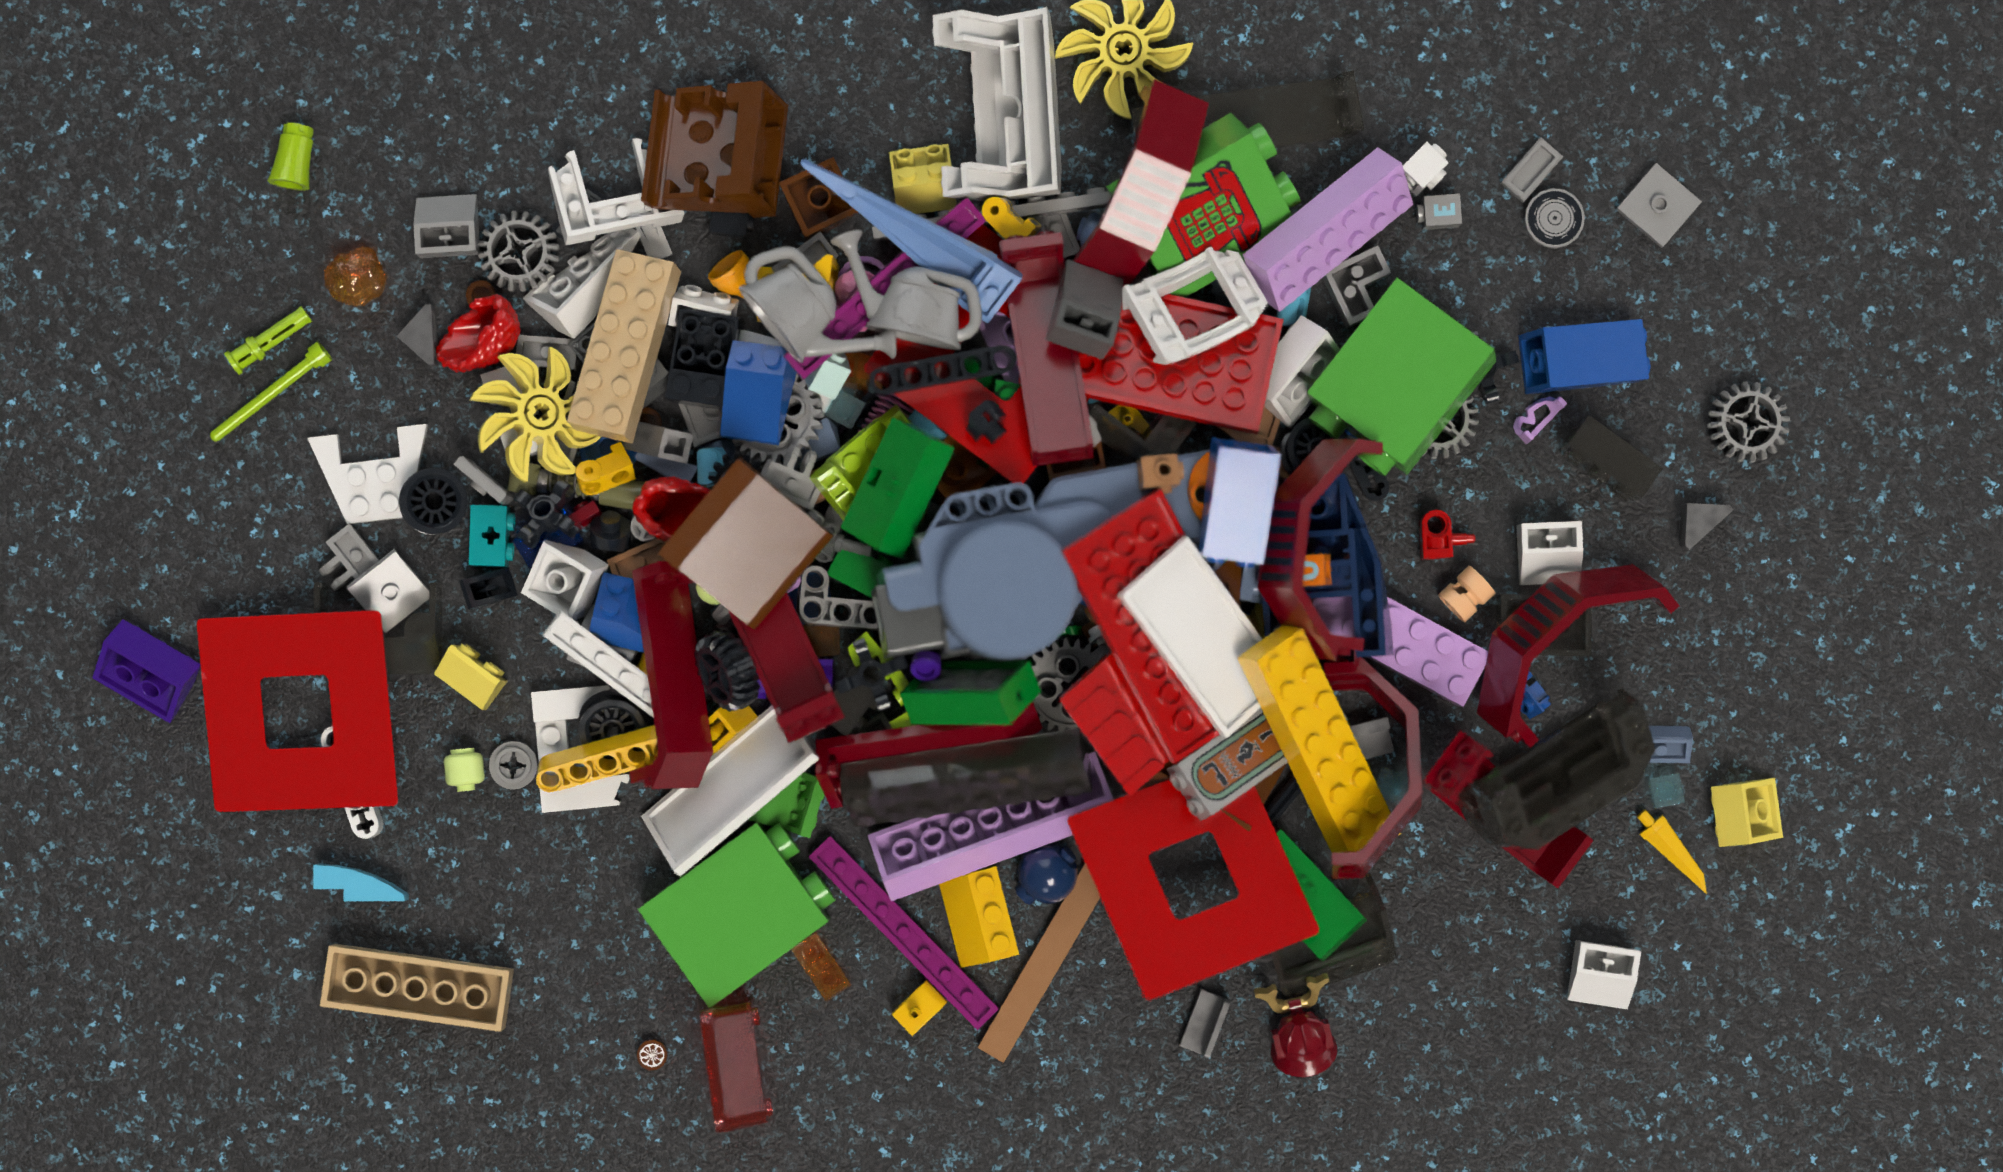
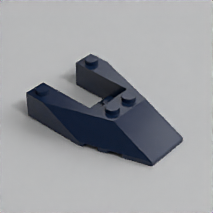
[1262,474,1393,657]

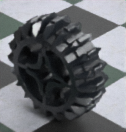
[694,630,760,712]

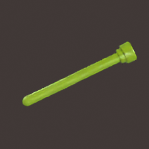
[210,341,332,441]

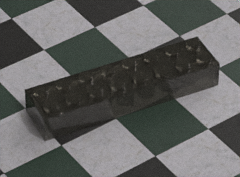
[840,728,1093,827]

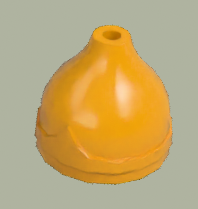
[708,250,749,298]

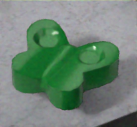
[1057,625,1083,639]

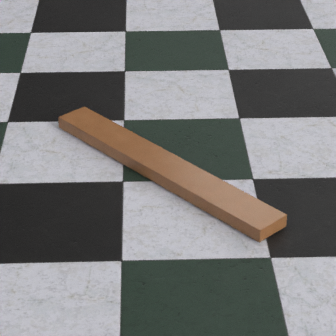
[978,863,1100,1063]

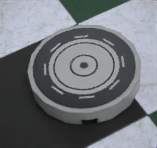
[1524,188,1585,249]

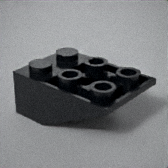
[665,309,740,410]

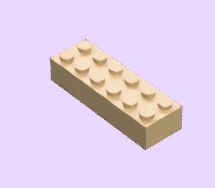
[567,249,681,444]
[320,944,514,1032]

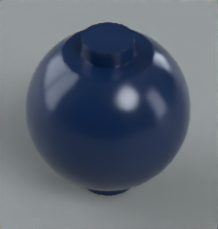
[1014,843,1078,905]

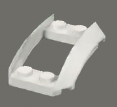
[1122,247,1268,365]

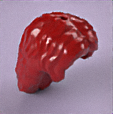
[435,294,521,373]
[632,476,710,543]

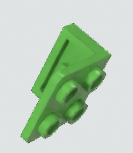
[748,772,825,838]

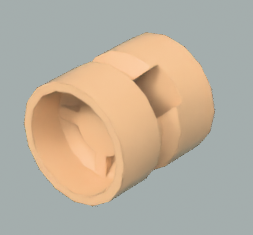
[1438,566,1496,623]

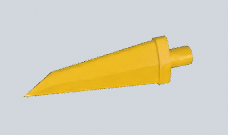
[1637,809,1707,894]

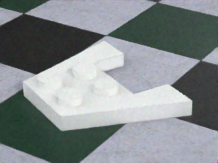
[307,424,428,524]

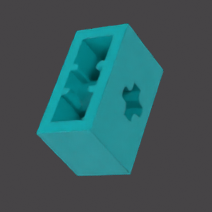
[469,505,515,567]

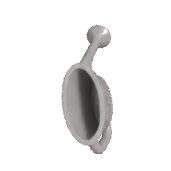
[830,229,982,350]
[739,246,897,363]

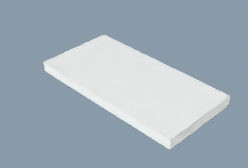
[1117,536,1262,738]
[641,705,819,876]

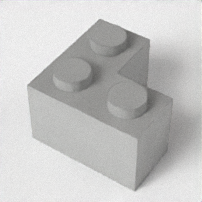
[1322,246,1391,329]

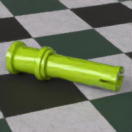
[224,306,312,375]

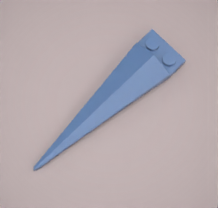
[801,159,1023,323]

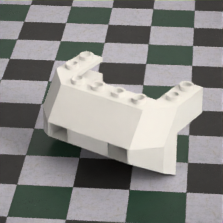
[932,7,1062,201]

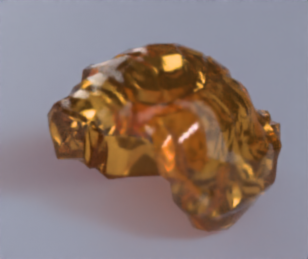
[324,246,387,307]

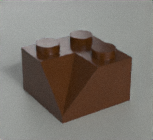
[779,157,859,241]

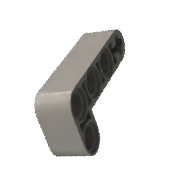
[796,566,878,631]

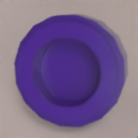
[911,651,941,681]

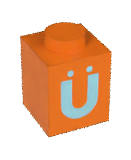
[1303,554,1332,587]

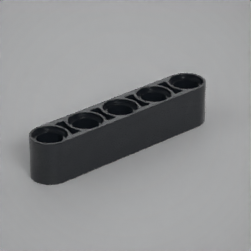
[866,345,1016,396]

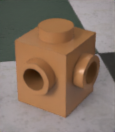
[1136,454,1184,494]

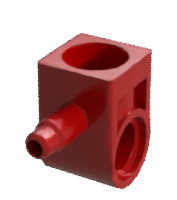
[1418,510,1475,560]

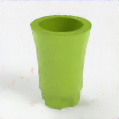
[267,123,313,190]

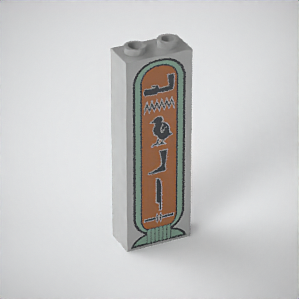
[1167,707,1348,821]

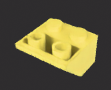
[889,144,957,214]
[434,644,508,710]

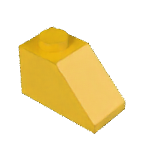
[708,706,758,755]

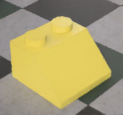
[1711,778,1783,847]

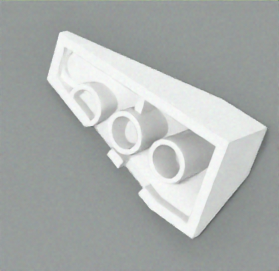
[523,228,641,339]

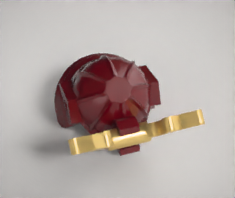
[1254,973,1337,1077]

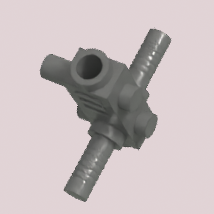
[815,504,873,562]

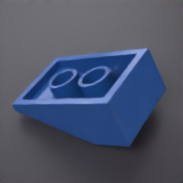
[720,340,796,445]
[589,572,644,653]

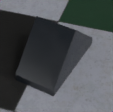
[459,567,518,611]

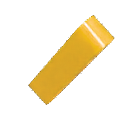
[536,725,658,792]

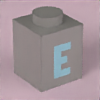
[1416,194,1462,230]

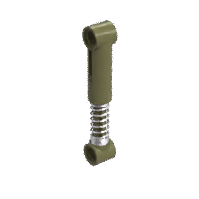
[507,463,645,510]

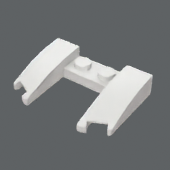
[548,138,684,246]
[531,685,630,813]

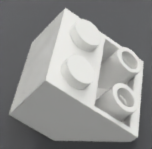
[1516,521,1583,585]
[1567,940,1641,1009]

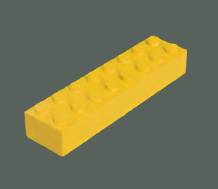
[1237,625,1401,853]

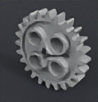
[732,373,825,465]
[1031,637,1093,736]

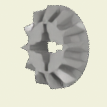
[489,741,538,789]

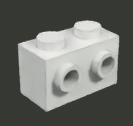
[1403,142,1449,197]
[668,285,739,327]

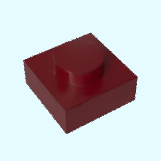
[568,500,603,530]

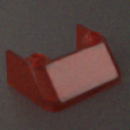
[700,998,773,1133]

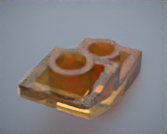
[791,932,852,1002]

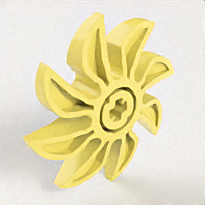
[1055,0,1193,119]
[469,347,602,483]

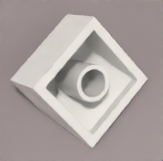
[521,540,609,621]

